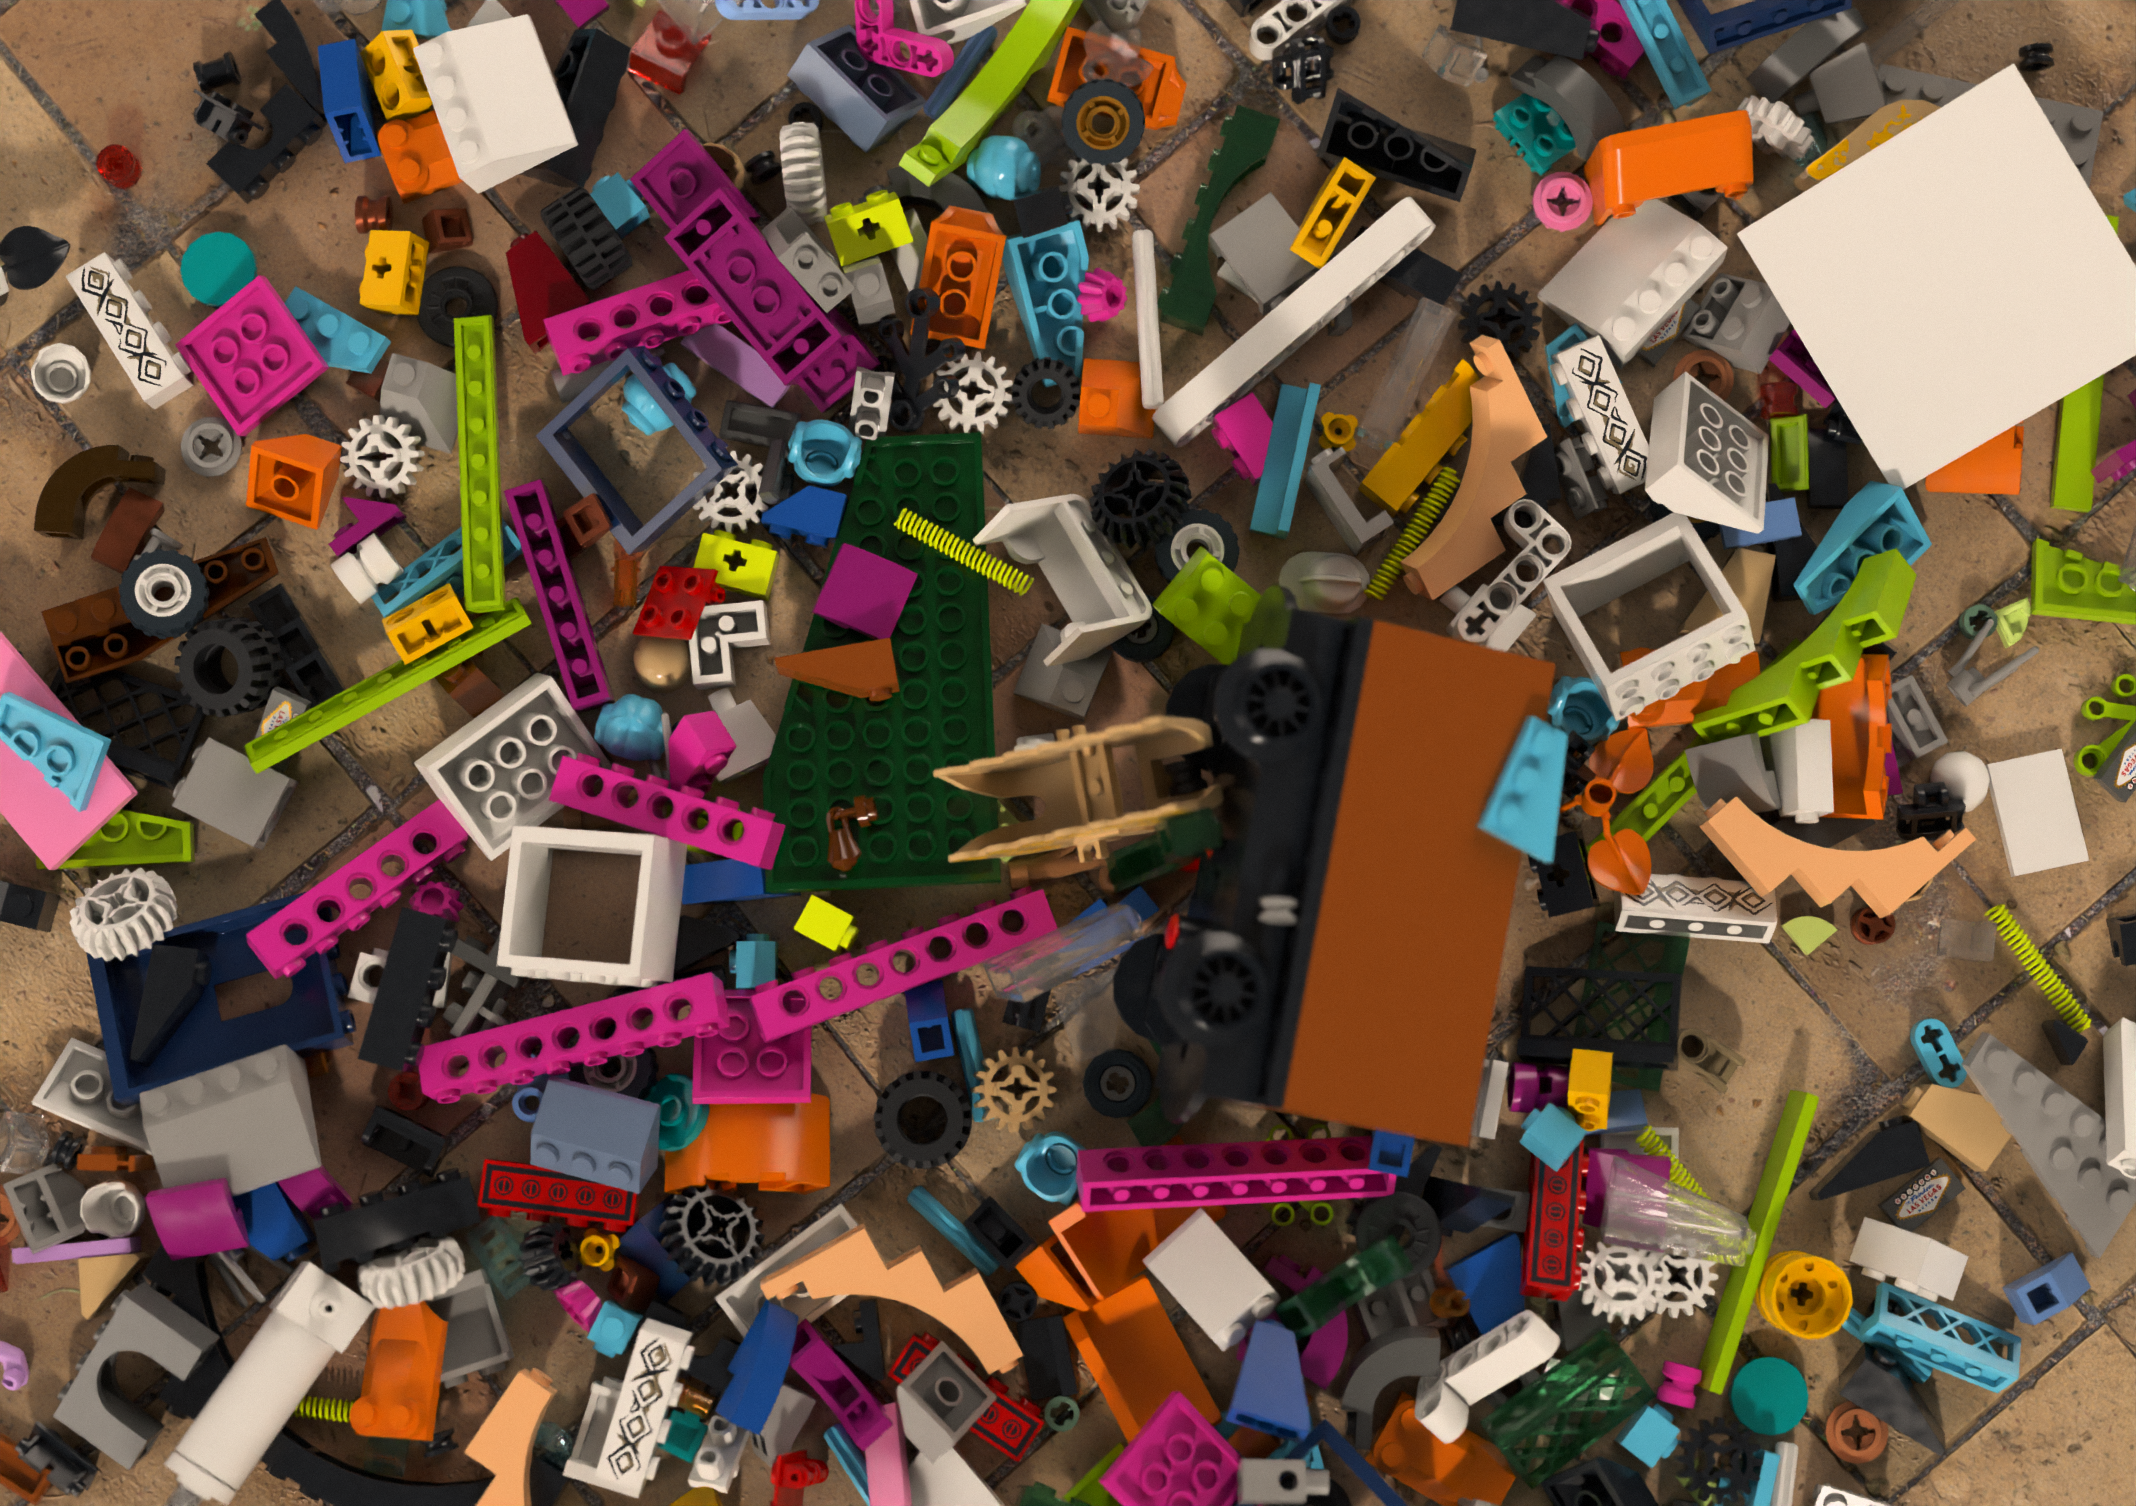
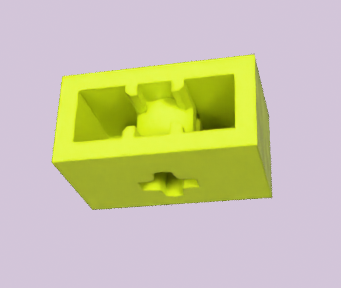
[824,190,914,266]
[693,530,780,601]
[794,895,860,955]

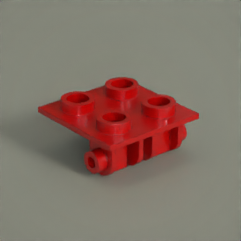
[633,566,726,640]
[769,1449,829,1506]

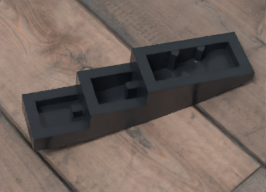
[248,583,346,709]

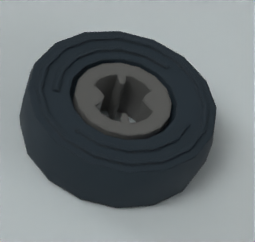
[1110,594,1174,663]
[1083,1049,1152,1119]

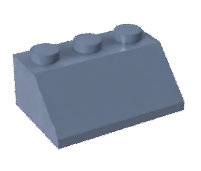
[787,24,927,153]
[530,1075,661,1194]

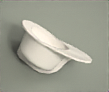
[1279,551,1370,614]

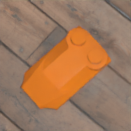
[1047,26,1187,130]
[376,110,464,204]
[910,205,1006,349]
[1619,647,1761,729]
[350,1300,448,1441]
[1363,1390,1516,1506]

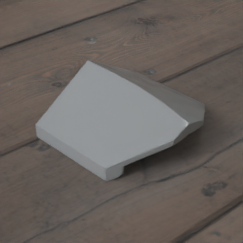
[3,1163,86,1254]

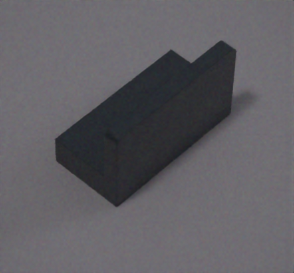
[1016,1313,1078,1400]

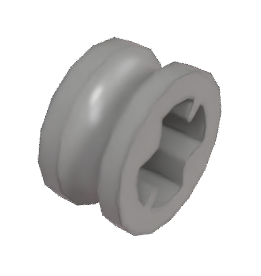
[1259,897,1297,924]

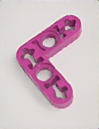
[855,0,954,77]

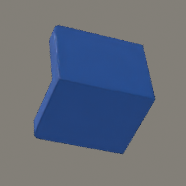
[1367,1130,1415,1177]

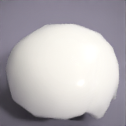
[31,343,91,404]
[1930,751,1990,812]
[80,1179,146,1239]

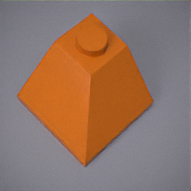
[1078,358,1155,439]
[246,434,342,530]
[1016,1232,1098,1312]

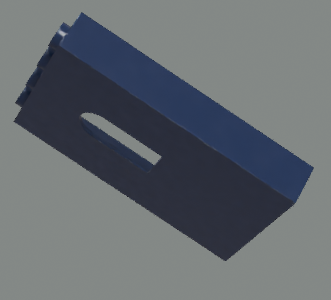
[86,891,357,1107]

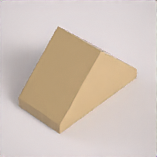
[78,1252,150,1320]

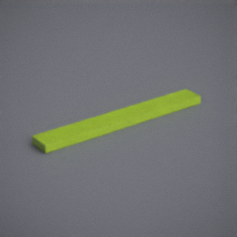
[2050,215,2119,512]
[454,315,506,614]
[244,597,532,774]
[1586,638,1801,853]
[1696,1090,1819,1395]

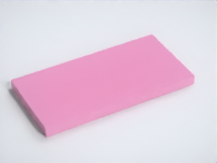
[0,631,139,870]

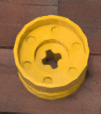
[1754,1250,1853,1340]

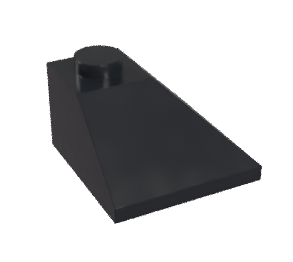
[1540,1456,1659,1506]

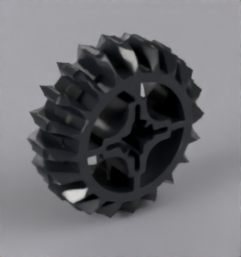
[1089,448,1192,549]
[659,1181,766,1287]

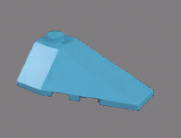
[1002,220,1089,387]
[1793,481,1932,615]

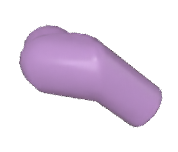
[0,1340,30,1391]

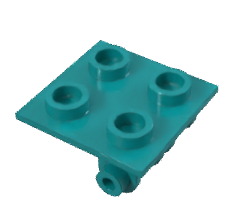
[1493,93,1576,176]

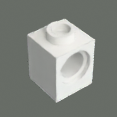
[348,948,389,1004]

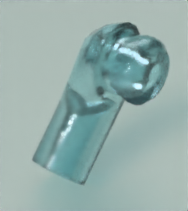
[1795,112,1828,168]
[534,1422,573,1460]

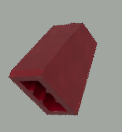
[505,230,591,354]

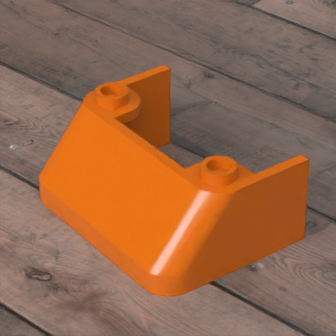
[1583,110,1754,227]

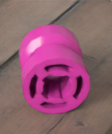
[1655,1360,1703,1409]

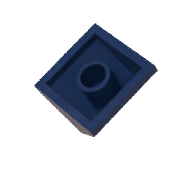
[617,1194,710,1303]

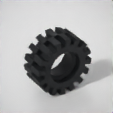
[1012,357,1081,429]

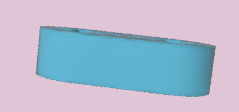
[1910,1019,1967,1088]

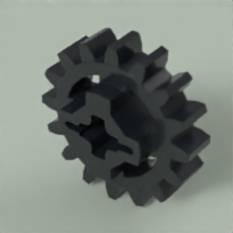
[1458,281,1542,362]
[1674,1417,1763,1505]

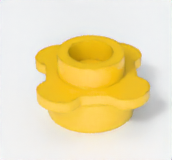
[1318,412,1358,452]
[579,1228,620,1272]

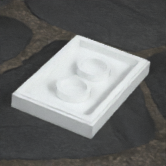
[1985,749,2089,877]

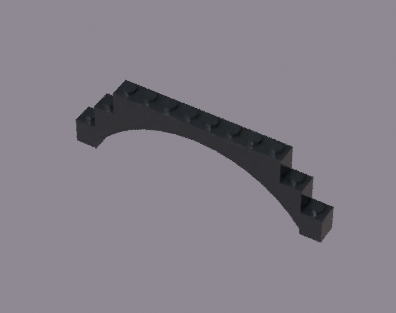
[142,1243,572,1506]

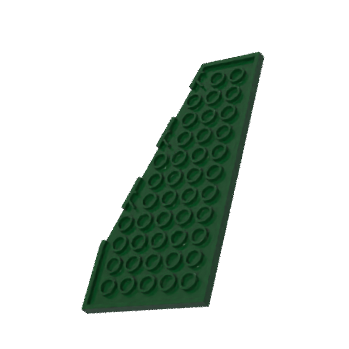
[763,432,1001,894]

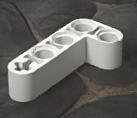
[1453,499,1571,645]
[1415,1310,1560,1443]

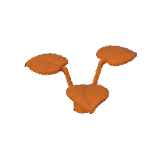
[1558,728,1654,895]

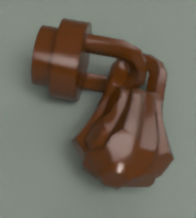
[826,795,878,871]

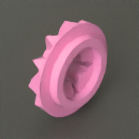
[1532,172,1593,233]

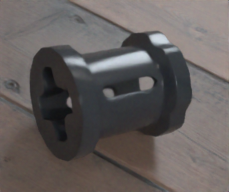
[193,51,242,95]

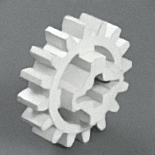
[1736,95,1814,160]
[1059,158,1140,232]
[932,352,1013,435]
[340,415,425,498]
[693,451,769,534]
[1638,1232,1719,1318]
[1579,1238,1664,1324]

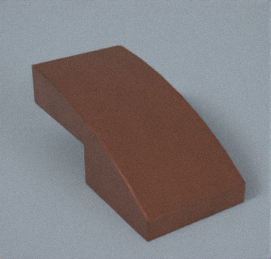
[91,487,164,574]
[555,493,613,560]

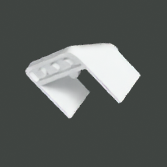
[972,494,1152,667]

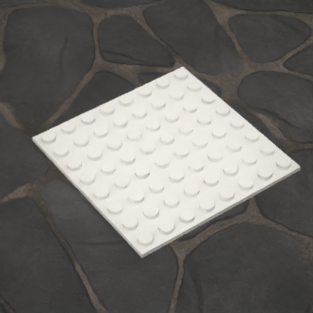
[1737,63,2136,490]

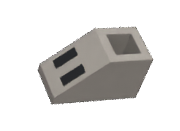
[749,1380,816,1468]

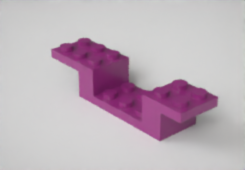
[630,129,881,413]

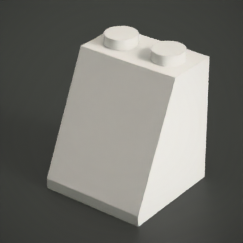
[1142,1207,1282,1352]

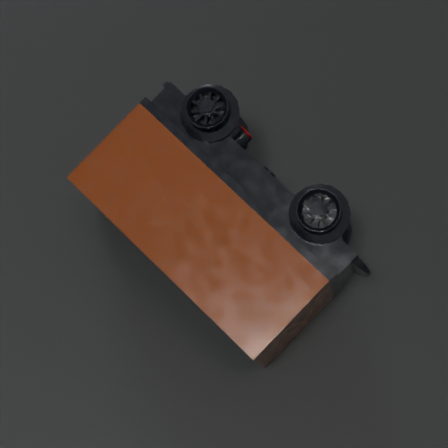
[1113,585,1556,1147]

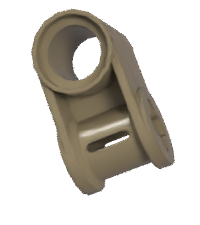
[1668,1029,1746,1094]

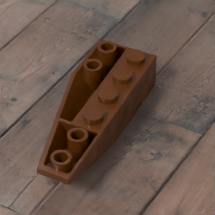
[41,537,279,685]

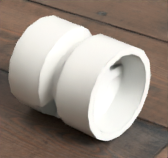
[330,533,404,604]

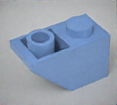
[2002,1252,2091,1325]

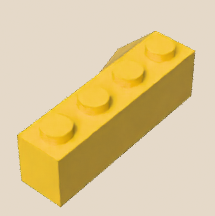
[1358,359,1480,518]

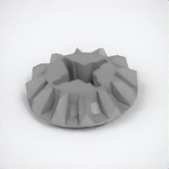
[181,417,243,478]

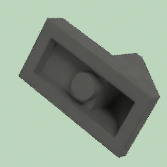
[451,935,524,989]

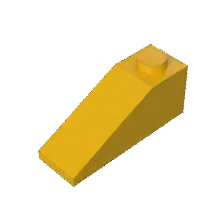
[1289,157,1376,269]

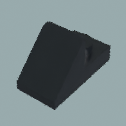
[963,1196,1037,1273]
[833,1298,886,1381]

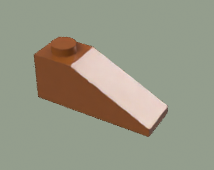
[775,638,900,701]

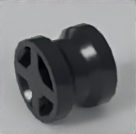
[1164,758,1208,797]
[998,1281,1037,1322]

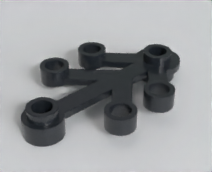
[874,287,965,432]

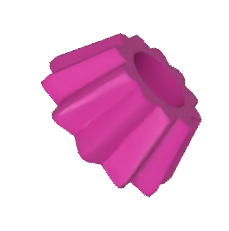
[1076,267,1127,322]
[409,881,464,922]
[553,1280,603,1333]

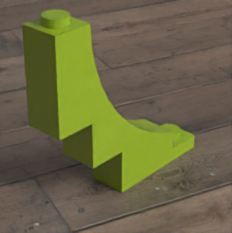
[898,0,1083,187]
[1692,548,1917,744]

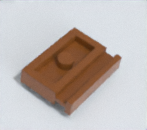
[77,1146,156,1171]

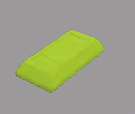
[1770,414,1809,492]

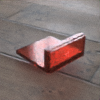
[629,10,712,95]

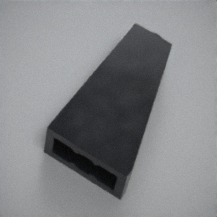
[1450,0,1600,60]

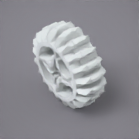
[779,122,827,225]
[69,867,178,962]
[356,1234,465,1309]

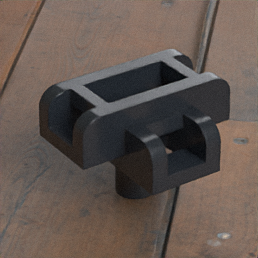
[1272,34,1334,104]
[1561,730,1597,799]
[1896,782,1966,841]

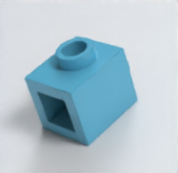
[590,172,651,239]
[729,934,779,989]
[1519,1102,1587,1172]
[587,1300,643,1358]
[1614,1403,1680,1468]

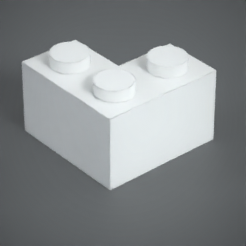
[689,600,770,690]
[1849,1217,1968,1302]

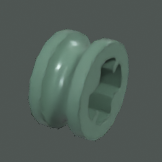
[1958,605,1997,641]
[1045,1394,1079,1432]

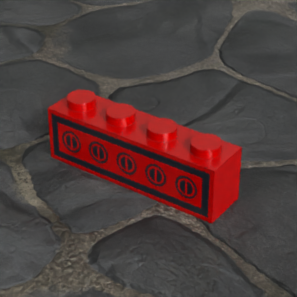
[1520,1140,1589,1301]
[477,1159,642,1232]
[887,1331,1045,1463]

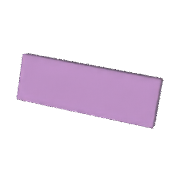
[680,323,791,408]
[12,1236,141,1264]

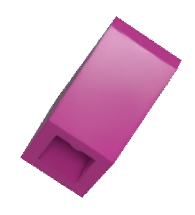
[1211,392,1273,486]
[668,711,737,795]

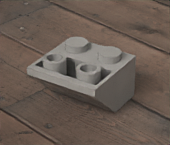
[1682,273,1791,374]

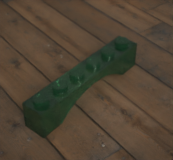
[1157,104,1280,336]
[1105,806,1223,894]

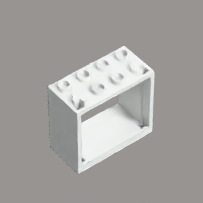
[1543,513,1755,721]
[497,825,688,988]

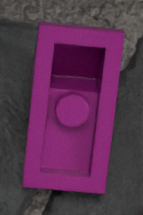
[329,497,407,558]

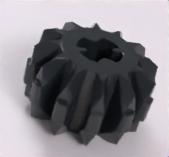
[519,1222,582,1291]

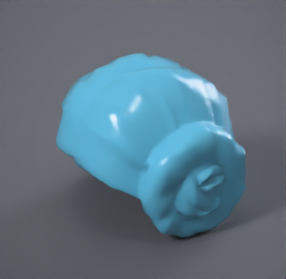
[967,135,1041,201]
[622,363,697,436]
[787,419,863,488]
[1547,676,1620,745]
[594,694,671,761]
[1014,1131,1086,1206]

